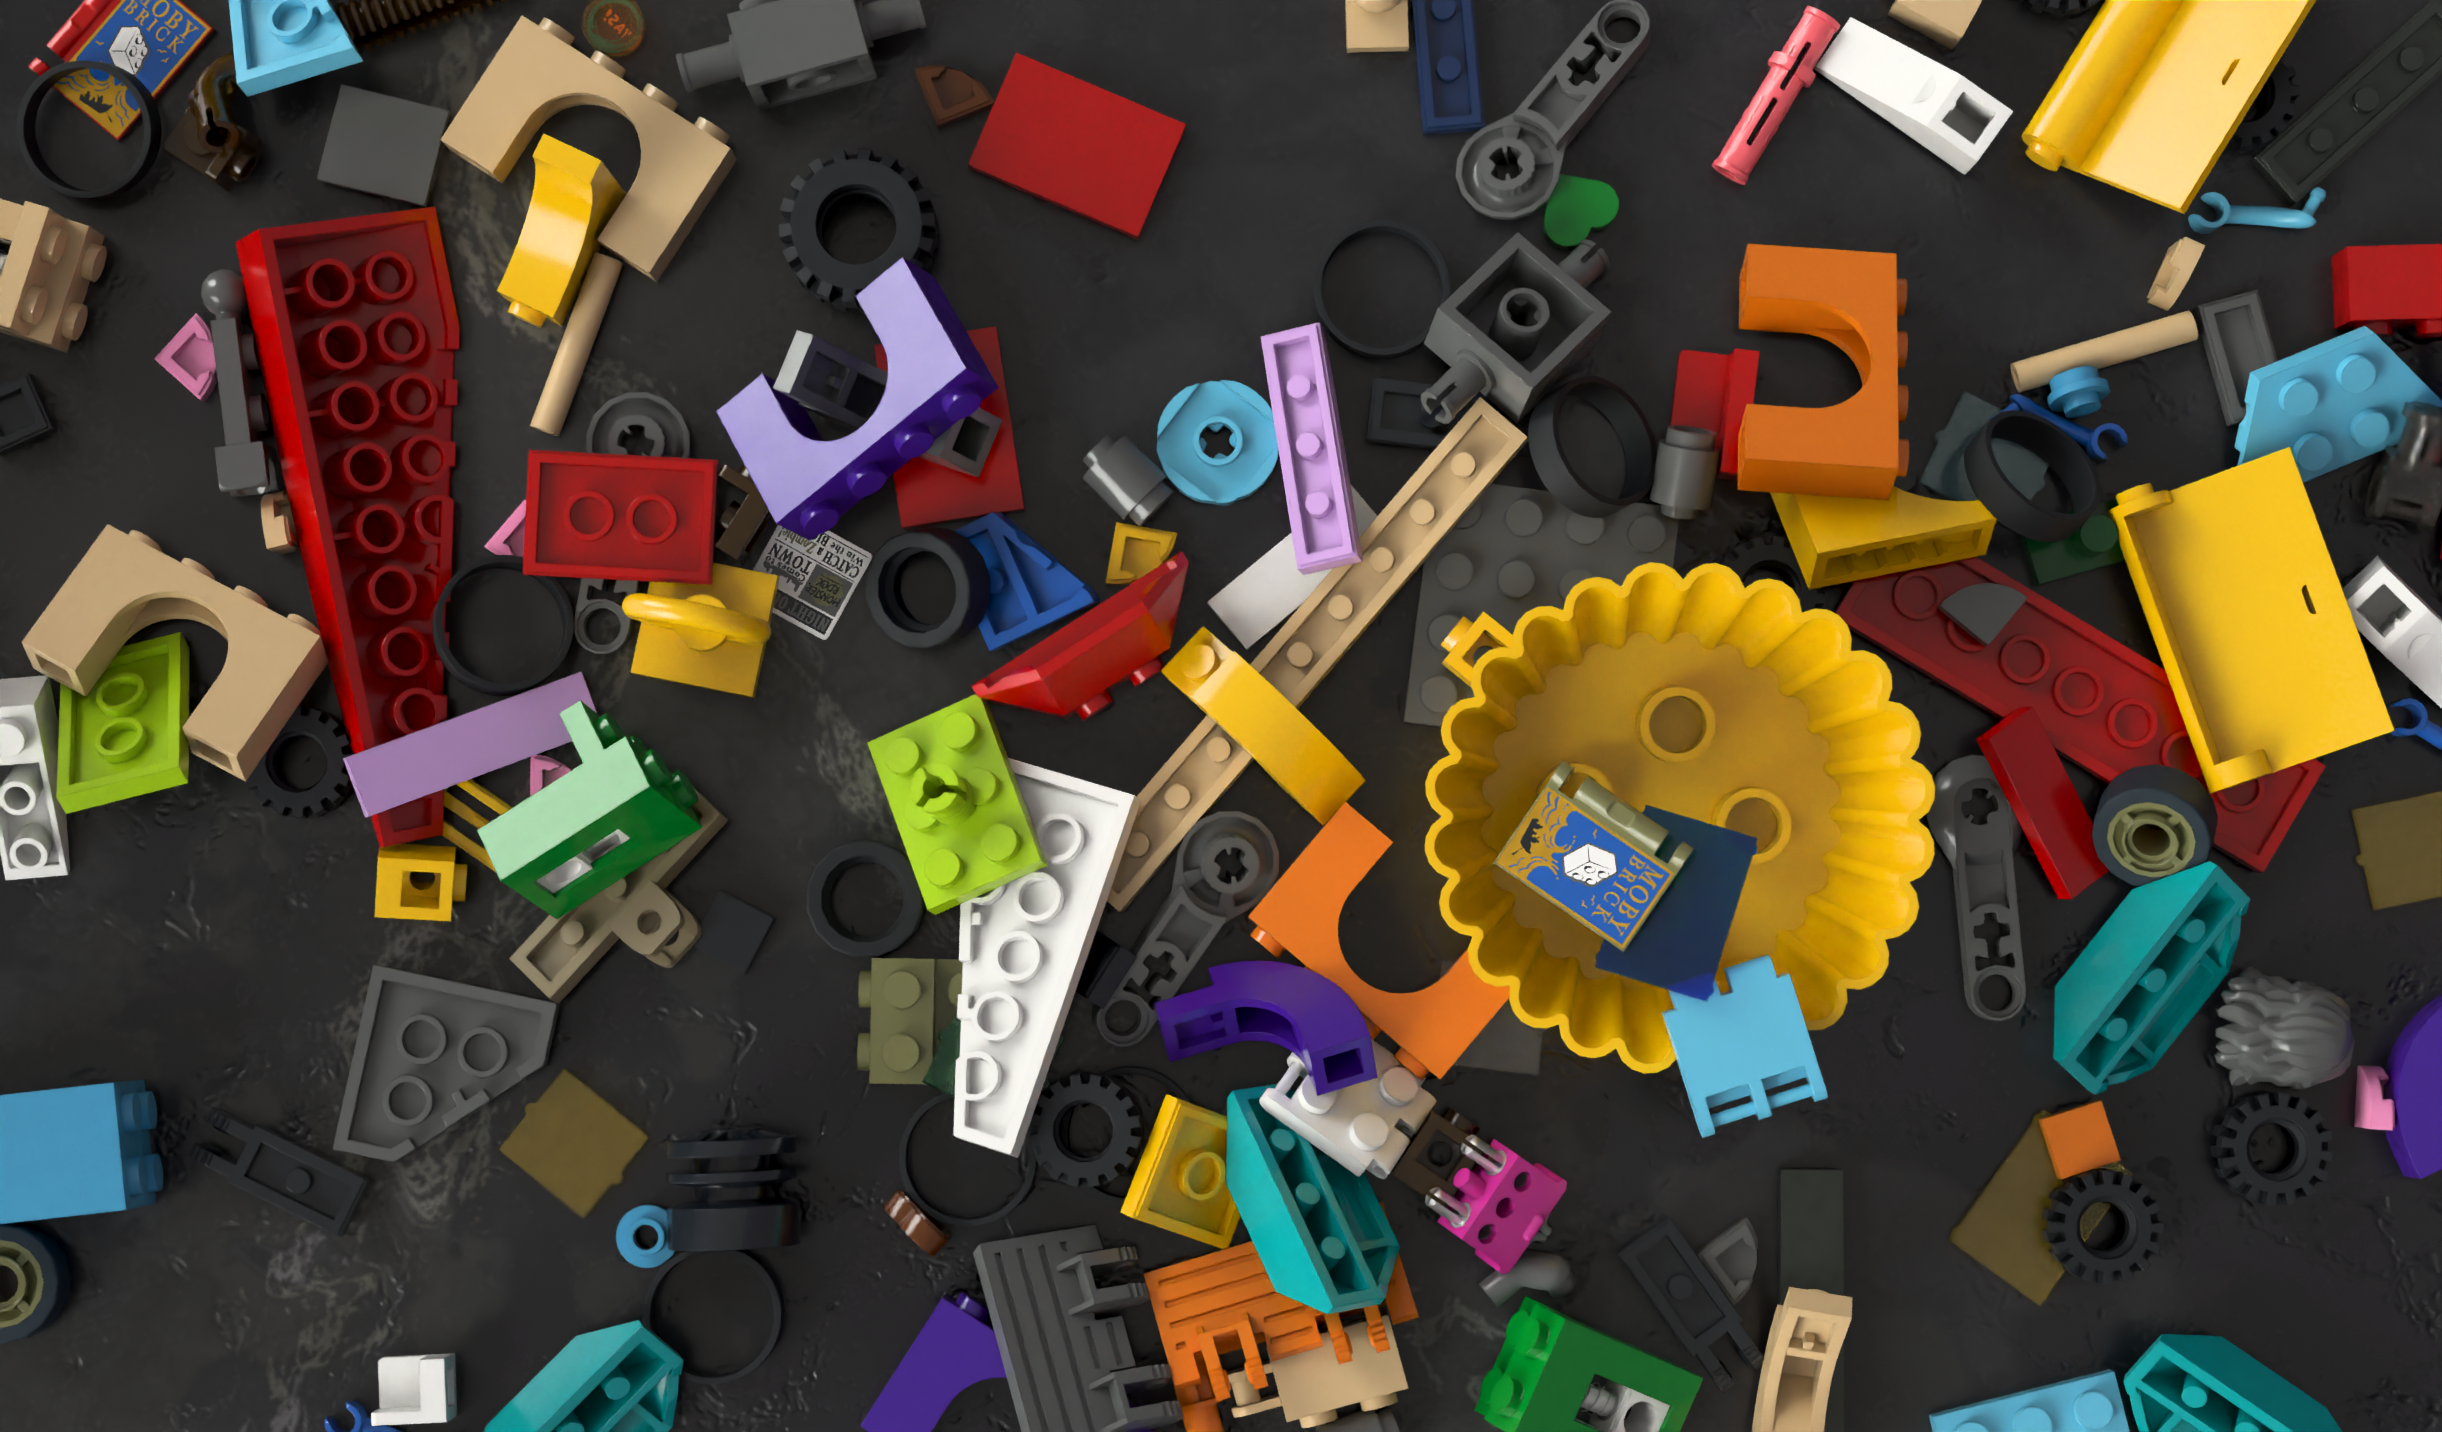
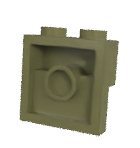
[857,958,963,1085]

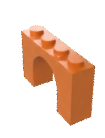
[1738,244,1909,500]
[1248,802,1510,1081]

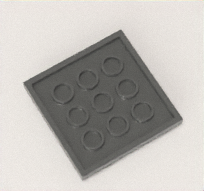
[1403,484,1679,728]

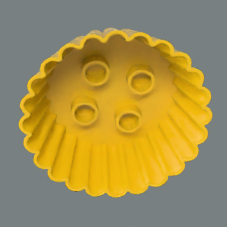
[1425,562,1935,1074]

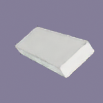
[1207,485,1377,651]

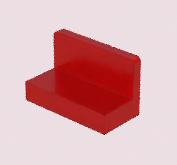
[1670,348,1760,481]

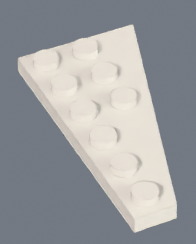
[953,758,1141,1158]

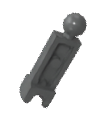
[201,269,280,498]

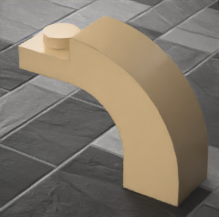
[1752,1287,1853,1432]

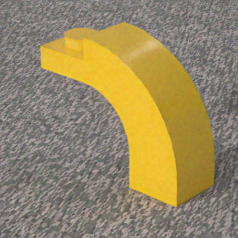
[1161,626,1366,826]

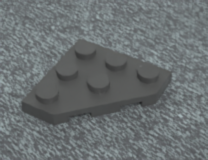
[333,965,560,1162]

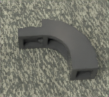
[773,330,1002,477]

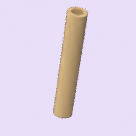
[530,252,623,437]
[2010,310,2198,393]

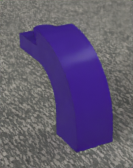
[1154,961,1378,1096]
[2384,994,2442,1179]

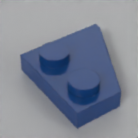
[954,512,1100,651]

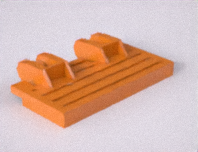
[1143,1202,1419,1401]

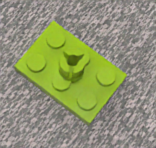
[56,632,190,814]
[867,694,1048,915]

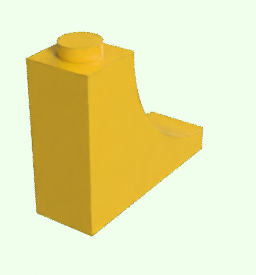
[497,133,626,328]
[1770,486,1997,590]

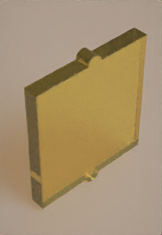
[2352,791,2442,910]
[499,1069,650,1218]

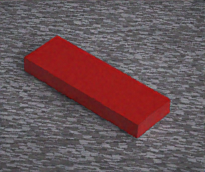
[1976,706,2109,899]

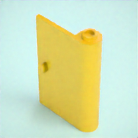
[2107,447,2395,794]

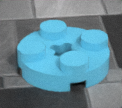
[1156,380,1278,506]

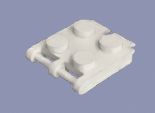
[1259,1039,1437,1179]

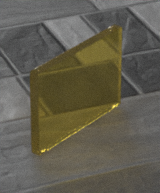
[1948,1108,2134,1306]

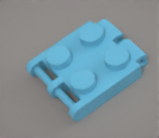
[1662,955,1828,1138]

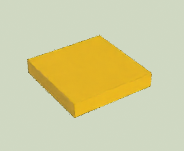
[1120,1094,1241,1249]

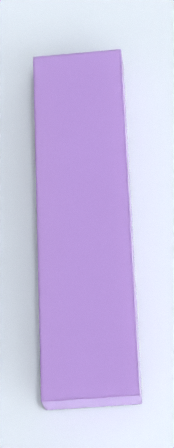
[1261,322,1363,575]
[343,672,597,817]

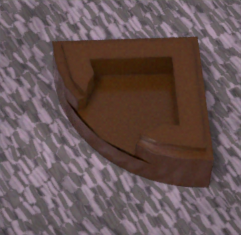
[914,64,994,129]

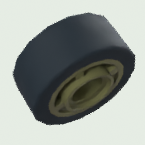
[2092,764,2218,886]
[0,1222,72,1344]

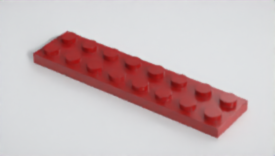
[1834,557,2326,873]

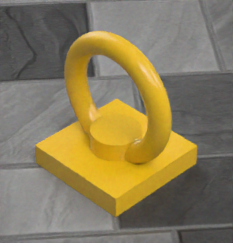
[622,563,780,698]

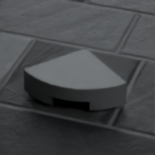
[1936,583,2028,647]
[1695,1217,1758,1306]

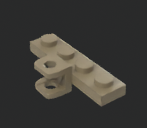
[509,785,728,1004]

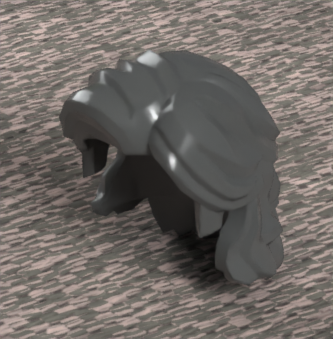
[2214,966,2355,1091]

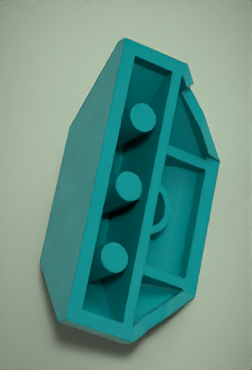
[2053,861,2251,1095]
[1226,1084,1400,1314]
[484,1320,684,1432]
[2123,1334,2342,1432]

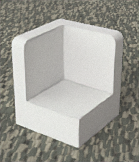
[371,1353,457,1426]

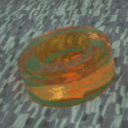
[582,0,646,58]

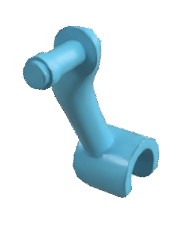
[2188,187,2326,234]

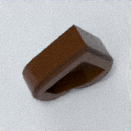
[883,1190,951,1257]

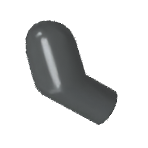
[1479,1249,1576,1308]

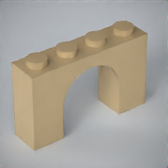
[440,15,737,282]
[22,524,328,782]

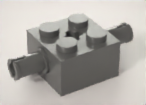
[676,0,927,111]
[1421,232,1612,424]

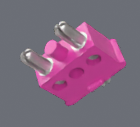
[1425,1135,1567,1275]

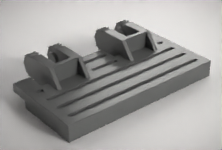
[973,1224,1184,1432]

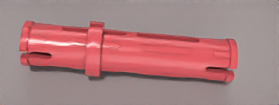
[1712,6,1840,185]

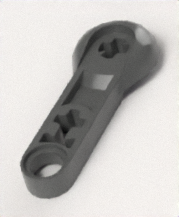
[1456,0,1652,220]
[574,392,690,654]
[1926,755,2026,1021]
[1092,811,1279,1047]

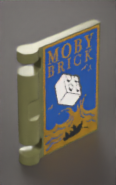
[1493,760,1694,952]

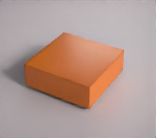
[2038,1100,2121,1179]

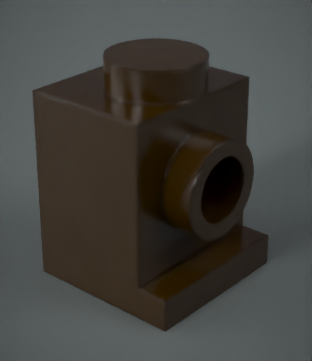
[1390,1107,1483,1207]

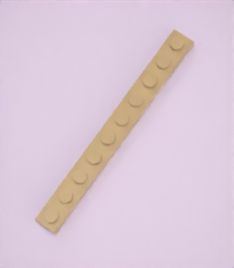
[1107,397,1528,913]

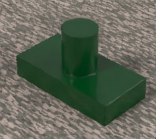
[2019,499,2125,587]

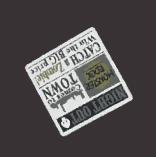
[753,525,872,640]

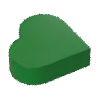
[1543,174,1619,250]

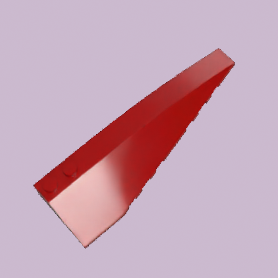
[235,207,460,848]

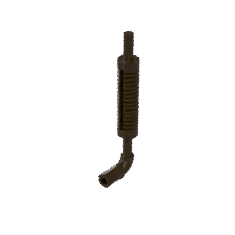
[188,0,510,153]

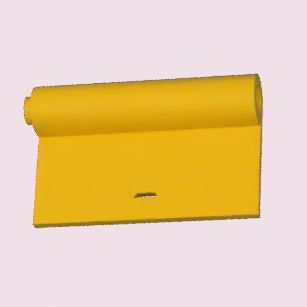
[2021,0,2316,214]

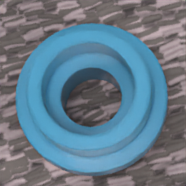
[2047,366,2110,418]
[616,1205,675,1268]

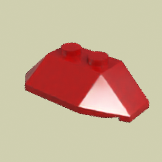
[971,551,1189,721]

